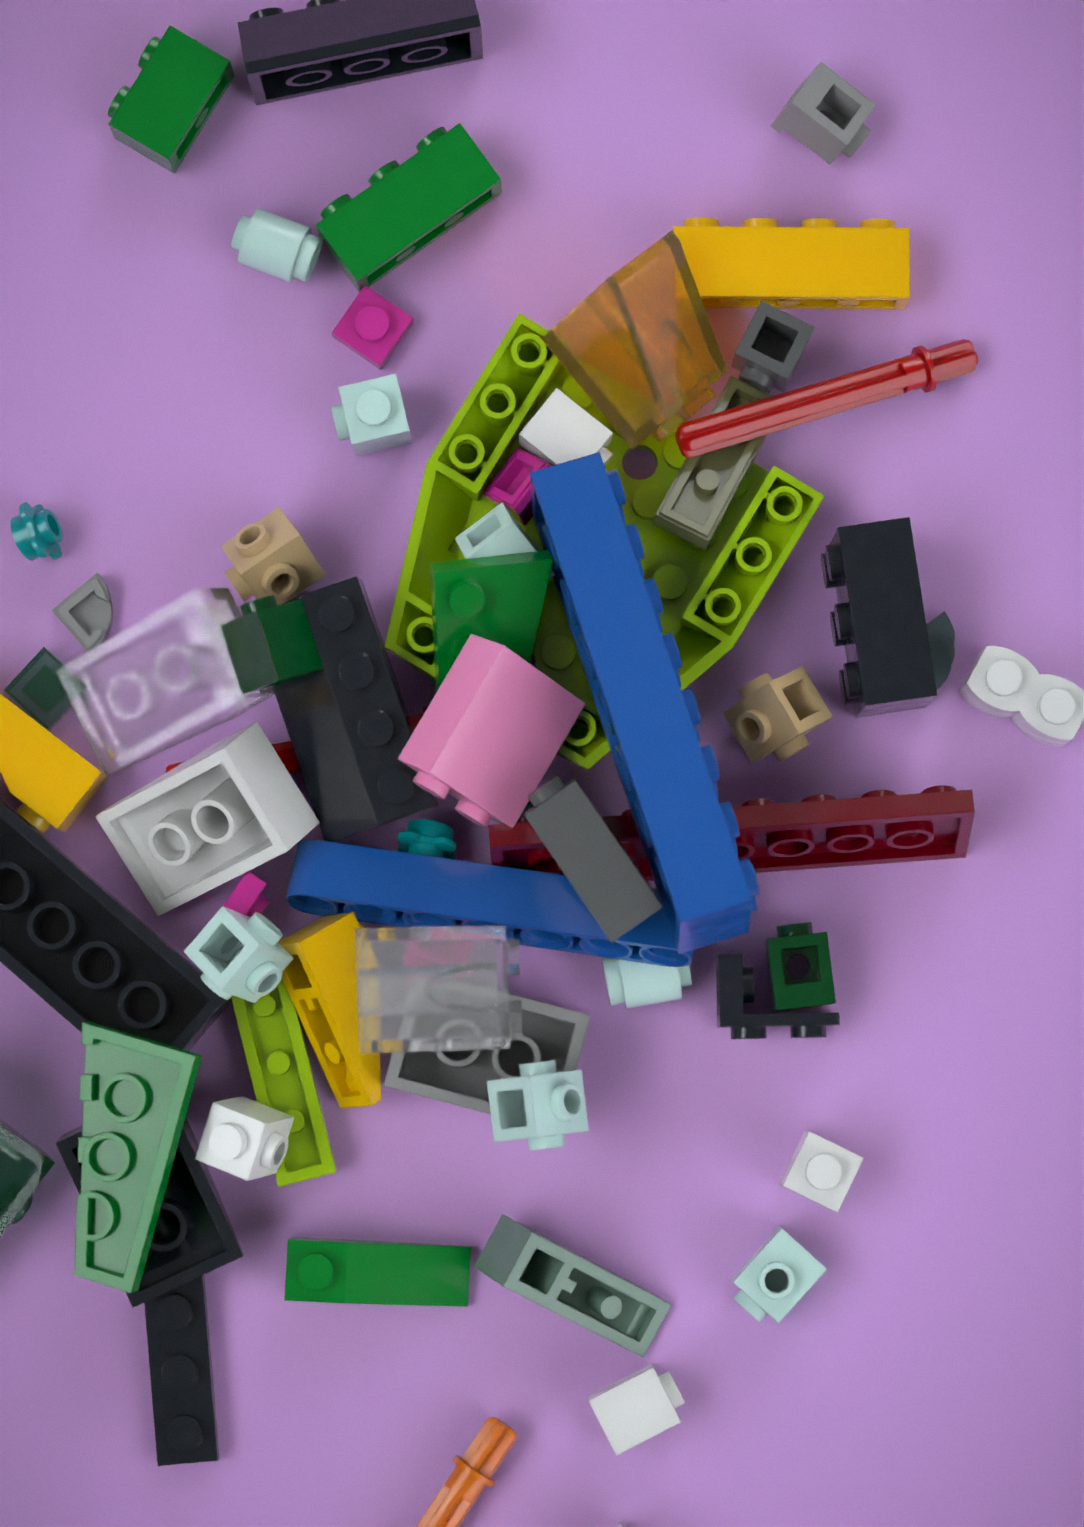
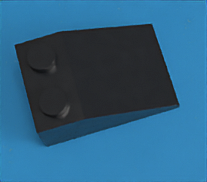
[55,1117,244,1308]

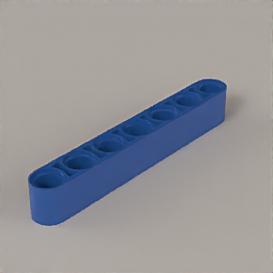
[285,840,694,967]

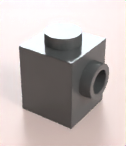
[731,300,814,393]

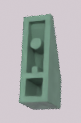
[474,1214,671,1357]

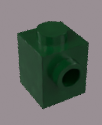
[220,595,323,695]

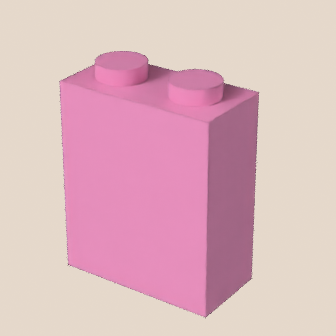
[398,634,586,828]

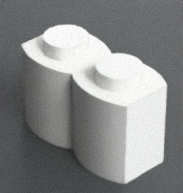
[959,646,1084,746]

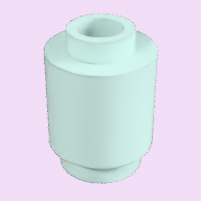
[231,208,323,283]
[602,958,692,1009]

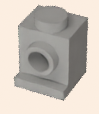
[770,61,876,164]

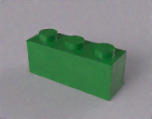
[316,123,502,293]

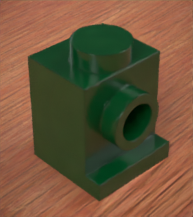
[765,922,836,1012]

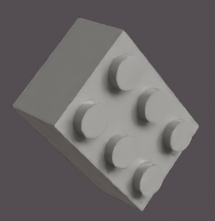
[384,969,590,1114]

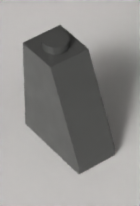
[525,776,663,943]

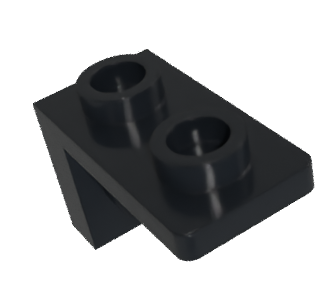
[716,954,840,1039]

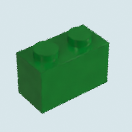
[108,25,235,174]

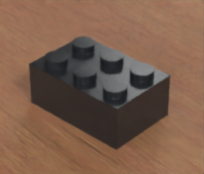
[821,517,937,718]

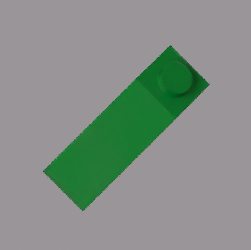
[284,1237,471,1307]

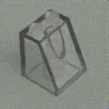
[355,926,522,1055]

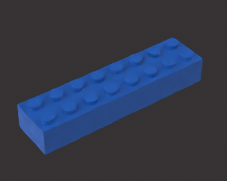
[530,452,760,954]

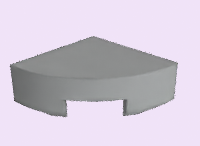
[52,572,113,657]

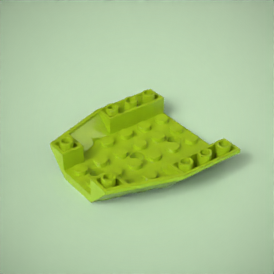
[384,313,825,770]

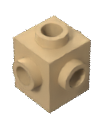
[220,507,326,605]
[723,666,833,764]

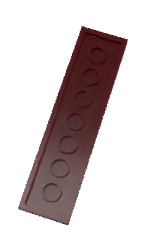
[488,785,975,881]

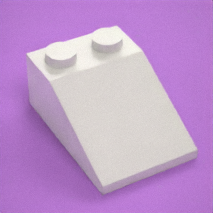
[95,721,320,916]

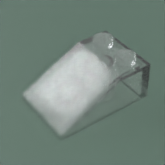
[56,587,275,776]

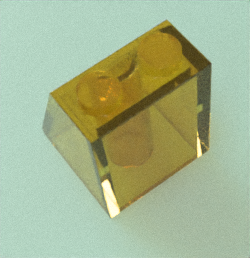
[541,230,728,450]

